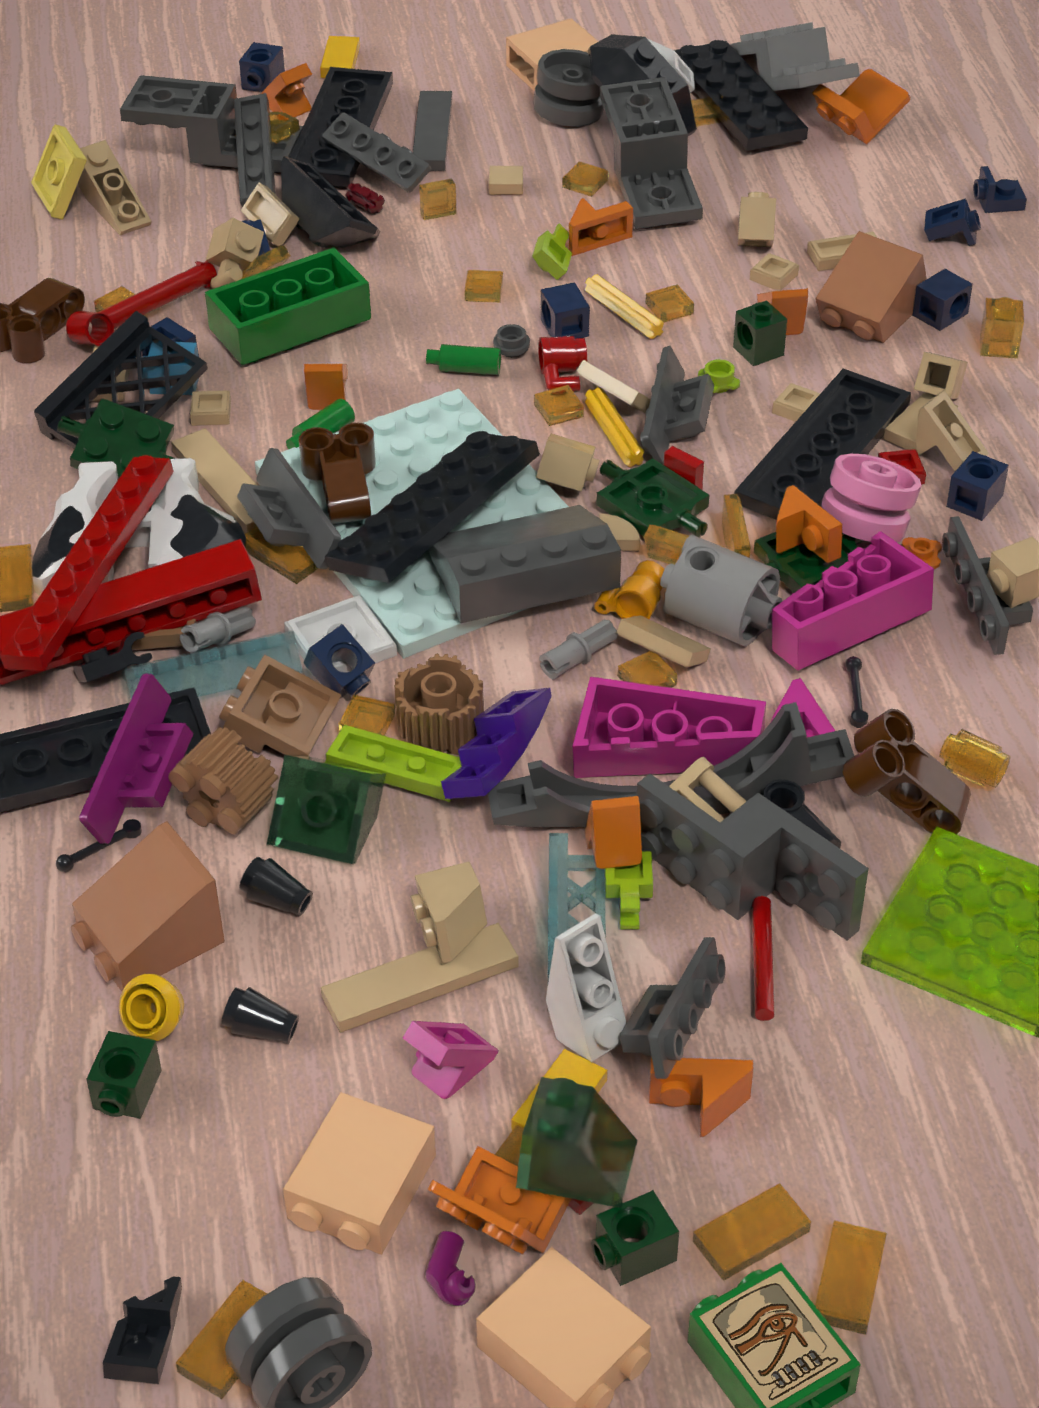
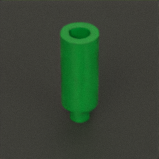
[426,344,501,375]
[286,399,355,449]

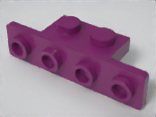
[79,674,194,844]

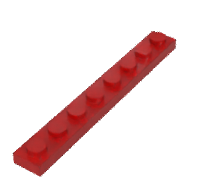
[0,455,174,671]

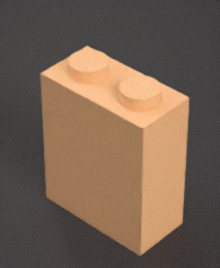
[506,18,599,91]
[283,1092,436,1255]
[476,1247,651,1408]

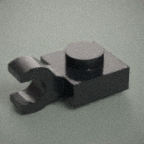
[73,632,153,682]

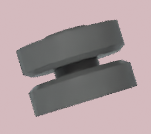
[533,49,604,127]
[225,1277,372,1408]

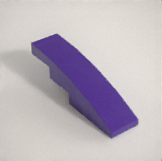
[441,688,552,799]

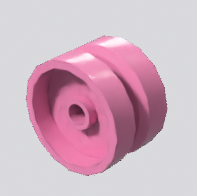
[821,453,922,542]

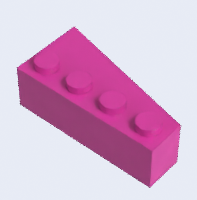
[772,531,934,671]
[572,676,766,778]

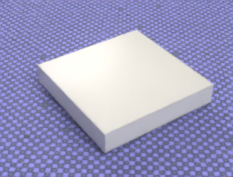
[284,595,397,684]

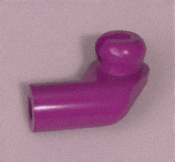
[425,1231,476,1306]

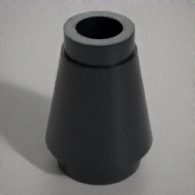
[239,857,313,916]
[222,987,299,1044]

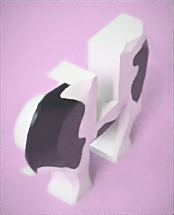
[32,458,247,596]

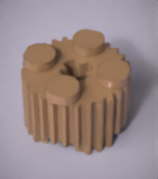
[394,653,484,755]
[168,727,278,834]

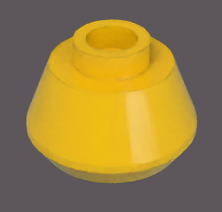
[119,974,184,1041]

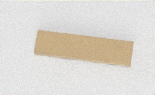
[171,428,260,536]
[321,923,519,1033]

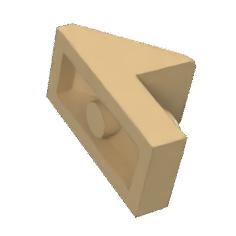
[916,390,989,471]

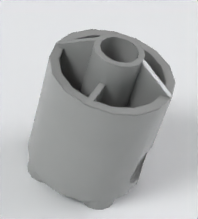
[660,535,783,646]

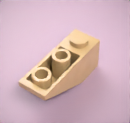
[78,140,152,235]

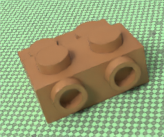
[219,654,341,764]

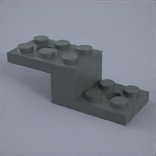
[120,75,303,173]
[600,77,703,229]
[637,774,869,941]

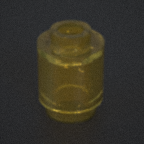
[939,729,1011,788]

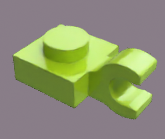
[532,223,572,280]
[605,851,653,929]

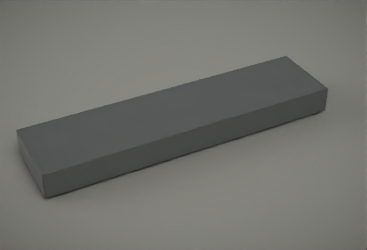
[413,91,452,171]
[234,93,275,207]

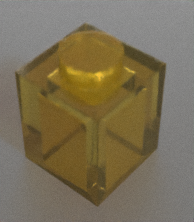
[980,297,1024,358]

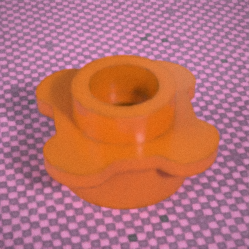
[901,537,942,569]

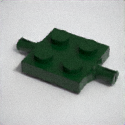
[57,398,177,479]
[596,458,710,543]
[754,532,865,593]

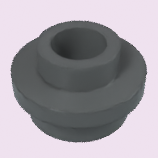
[493,324,530,358]

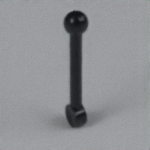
[845,656,868,728]
[56,819,142,872]

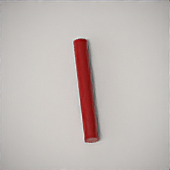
[752,896,775,1021]

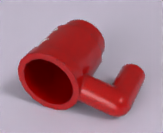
[538,336,587,392]

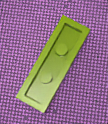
[326,724,462,802]

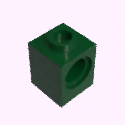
[733,300,787,366]
[86,1031,162,1119]
[591,1190,679,1286]

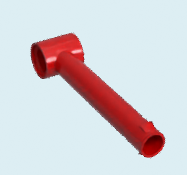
[66,261,217,346]

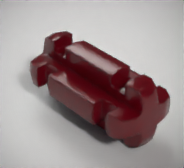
[345,183,385,213]

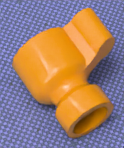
[594,560,665,619]

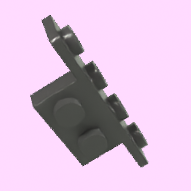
[322,113,431,193]
[640,346,714,464]
[237,448,341,569]
[942,516,1033,655]
[620,937,726,1079]

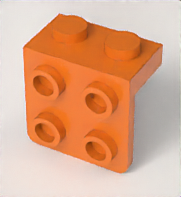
[812,69,910,144]
[427,1146,573,1255]

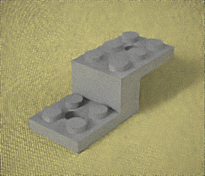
[730,22,860,91]

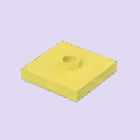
[31,124,87,220]

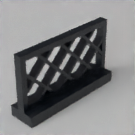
[34,311,208,449]

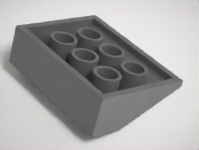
[428,505,621,623]

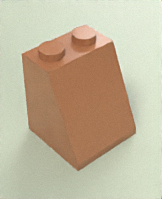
[815,231,927,343]
[71,821,225,991]

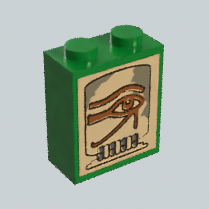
[687,1262,861,1408]

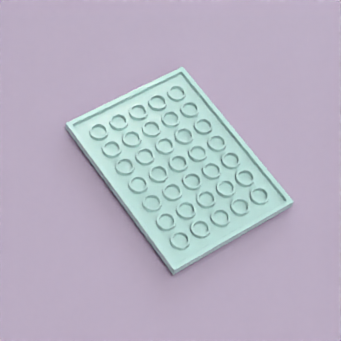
[255,388,569,659]

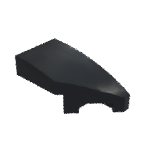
[103,1276,182,1384]

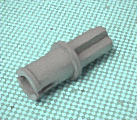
[180,607,256,653]
[539,619,618,679]

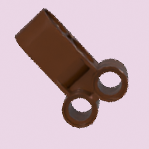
[0,278,85,363]
[299,423,376,524]
[843,709,971,838]

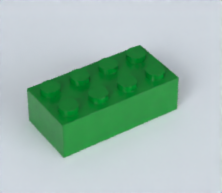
[205,248,371,365]

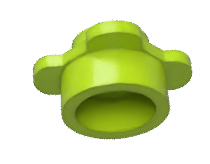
[698,359,740,393]

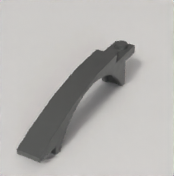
[488,702,854,827]

